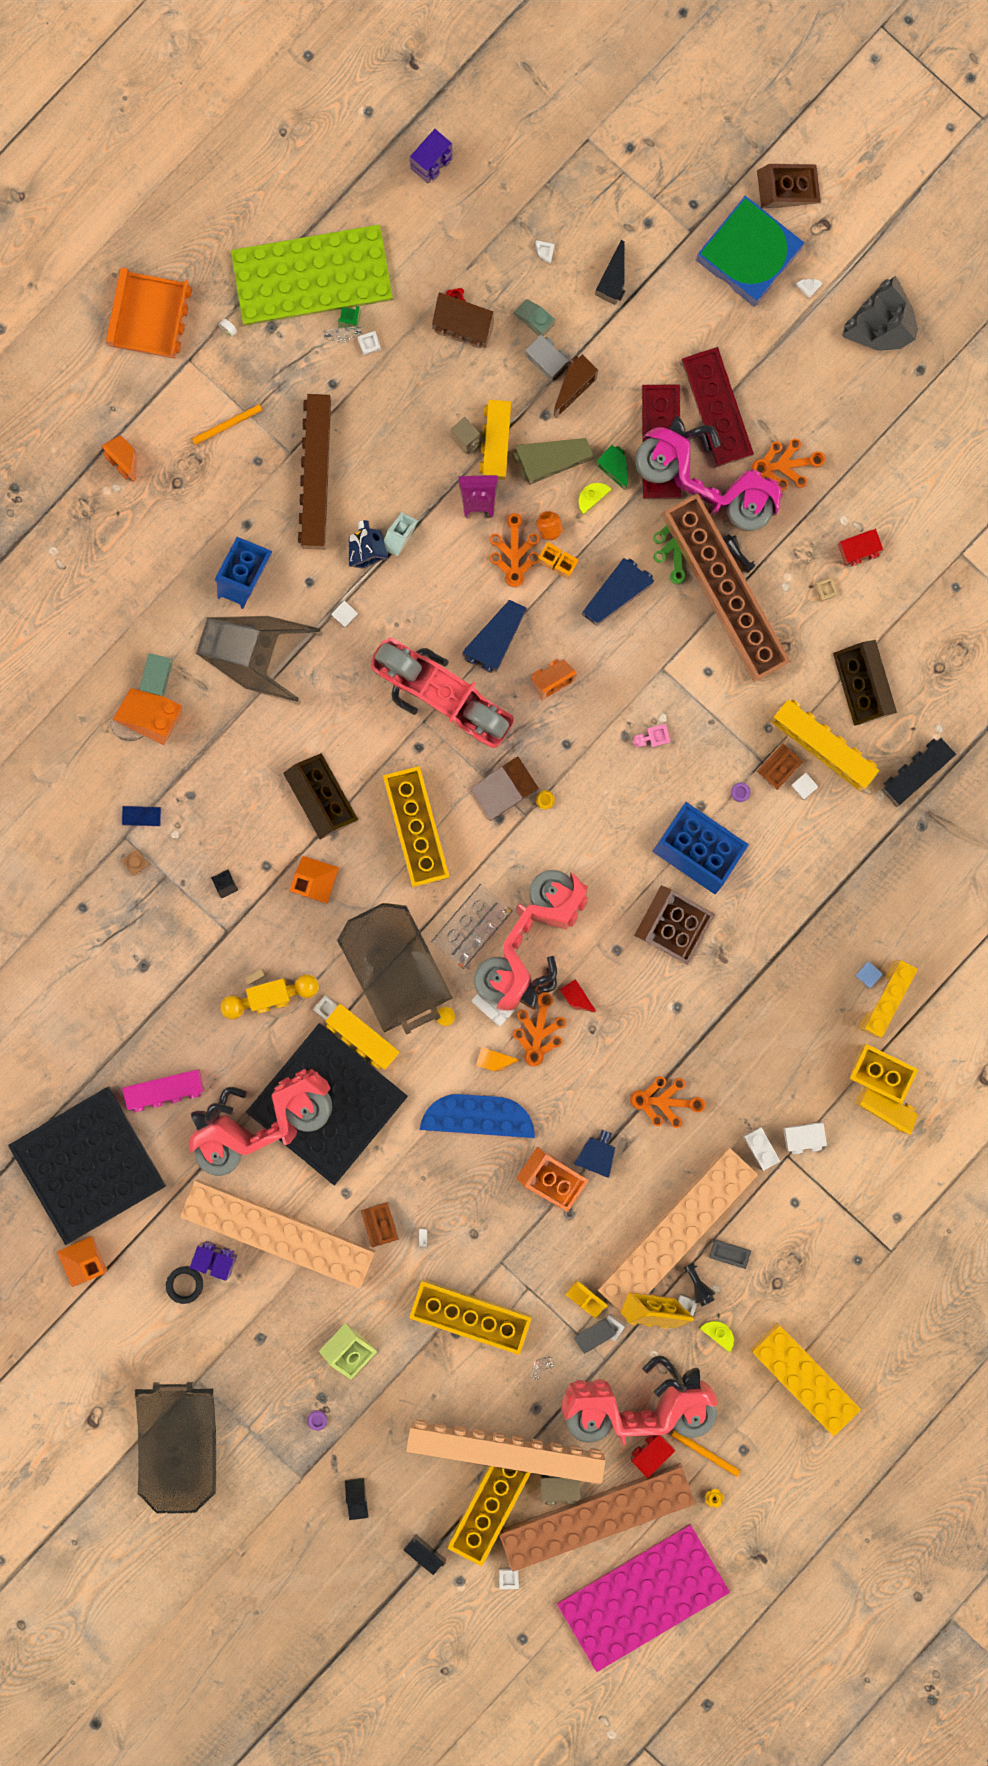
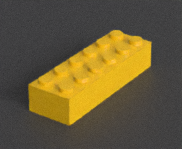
[770,699,880,792]
[383,766,450,888]
[409,1279,532,1355]
[750,1322,862,1437]
[447,1465,531,1567]

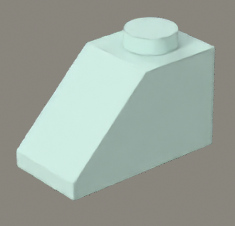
[384,512,418,557]

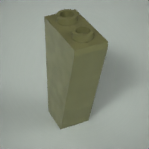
[513,438,593,485]

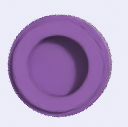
[731,783,750,802]
[308,1410,327,1431]

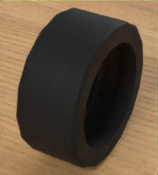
[166,1266,204,1304]

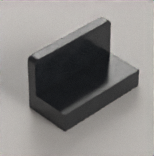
[404,1534,446,1575]

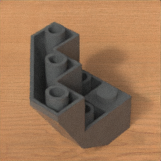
[842,276,918,351]

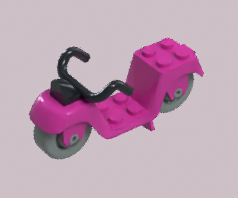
[635,415,783,531]

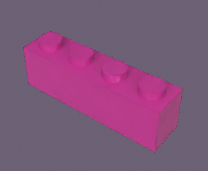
[122,1069,205,1113]

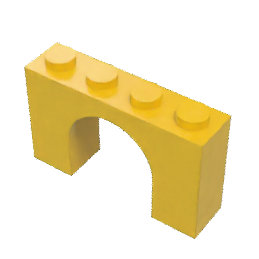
[858,960,918,1038]

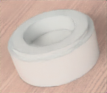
[218,319,237,338]

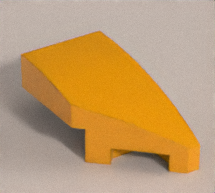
[476,1047,519,1072]

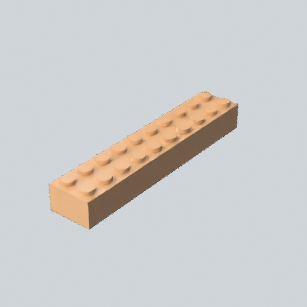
[597,1147,758,1312]
[180,1179,376,1289]
[406,1419,606,1484]

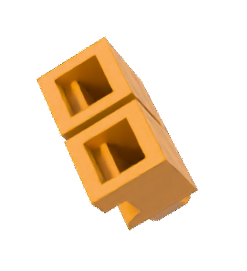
[538,541,579,579]

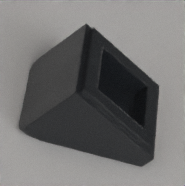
[211,869,238,898]

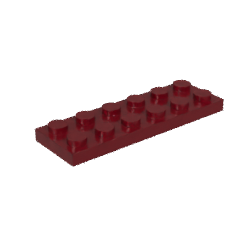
[681,347,754,467]
[642,384,681,499]

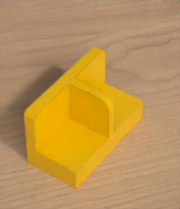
[565,1279,608,1319]

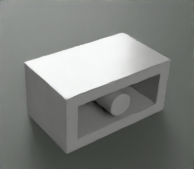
[525,335,568,381]

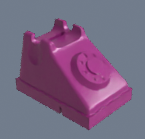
[459,475,498,518]

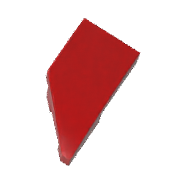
[560,979,596,1013]

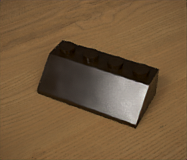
[833,640,897,726]
[283,753,358,840]

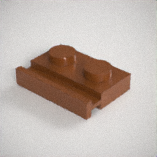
[756,743,803,790]
[361,1202,399,1248]

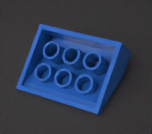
[652,802,749,895]

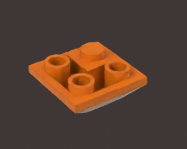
[101,435,137,482]
[289,856,339,904]
[57,1236,108,1287]

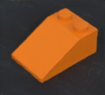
[530,659,577,700]
[113,688,183,745]
[516,1147,589,1212]

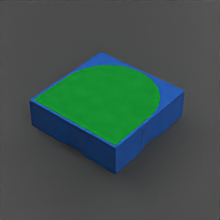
[696,196,805,307]

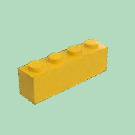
[479,400,511,481]
[325,1003,400,1070]

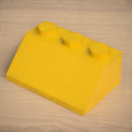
[849,1044,919,1104]
[855,1086,919,1135]
[620,1292,694,1329]

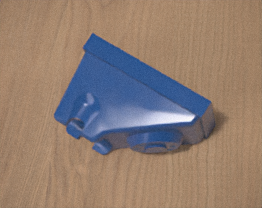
[215,537,272,609]

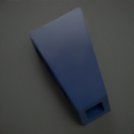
[582,558,654,626]
[462,600,527,673]

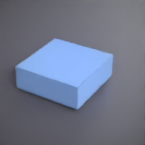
[855,961,883,988]

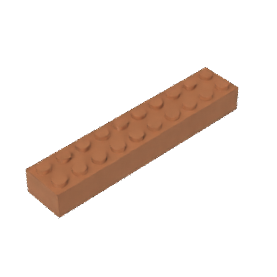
[661,493,791,682]
[499,1463,695,1572]

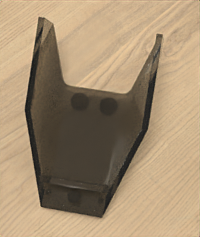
[196,616,322,705]

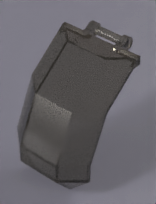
[337,903,453,1035]
[135,1382,216,1514]

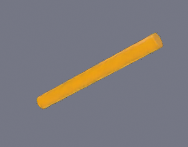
[192,404,263,445]
[671,1429,741,1477]

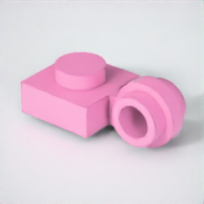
[632,724,671,748]

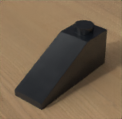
[595,240,626,305]

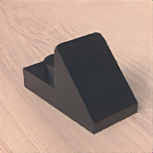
[345,1478,369,1520]

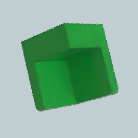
[338,306,361,331]

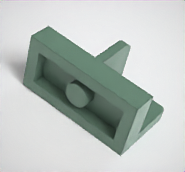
[139,653,173,697]

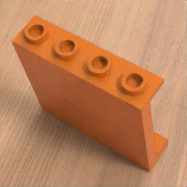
[106,267,192,359]

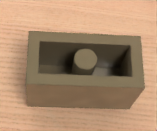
[450,417,480,454]
[540,1475,580,1505]

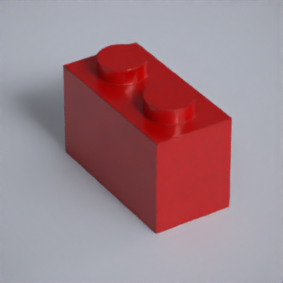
[837,528,884,567]
[630,1435,675,1478]

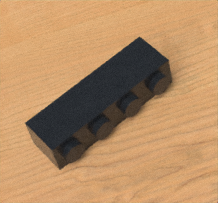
[882,738,957,807]

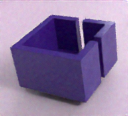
[410,129,453,184]
[189,1241,238,1281]

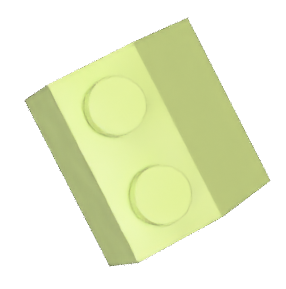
[319,1323,377,1380]

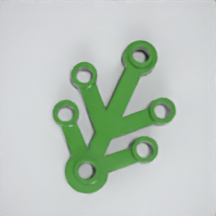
[653,525,686,585]

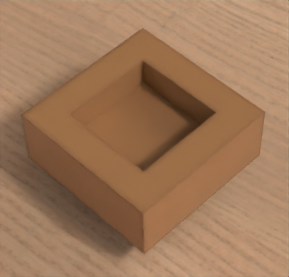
[122,849,149,876]

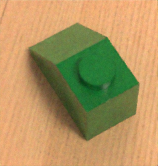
[596,445,628,490]

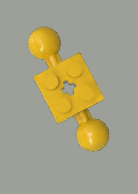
[220,974,319,1020]

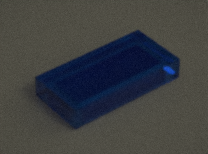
[122,806,162,827]

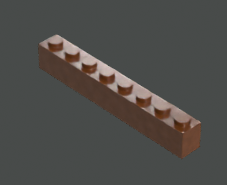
[298,394,331,550]

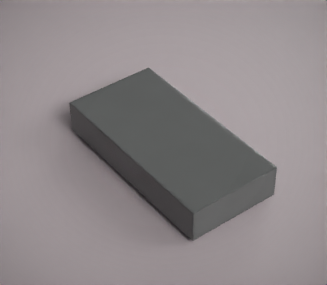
[709,1239,751,1269]
[574,1317,616,1354]

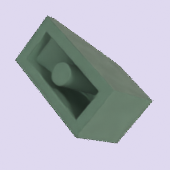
[514,299,555,337]

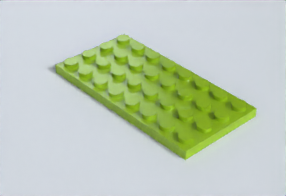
[231,224,393,326]

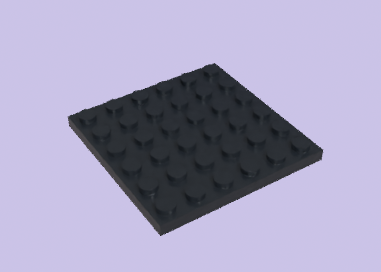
[246,1023,408,1186]
[8,1086,167,1246]

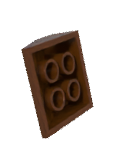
[432,292,494,348]
[634,885,715,965]

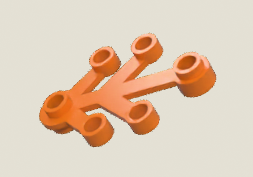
[751,438,825,491]
[490,513,539,587]
[513,992,566,1066]
[630,1076,705,1128]

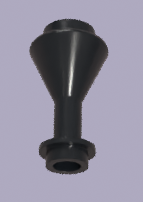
[723,534,756,573]
[684,1262,716,1307]

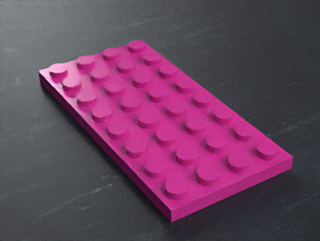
[557,1524,730,1672]

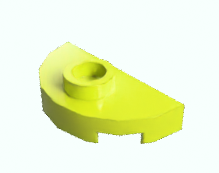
[578,483,612,515]
[699,1321,734,1352]

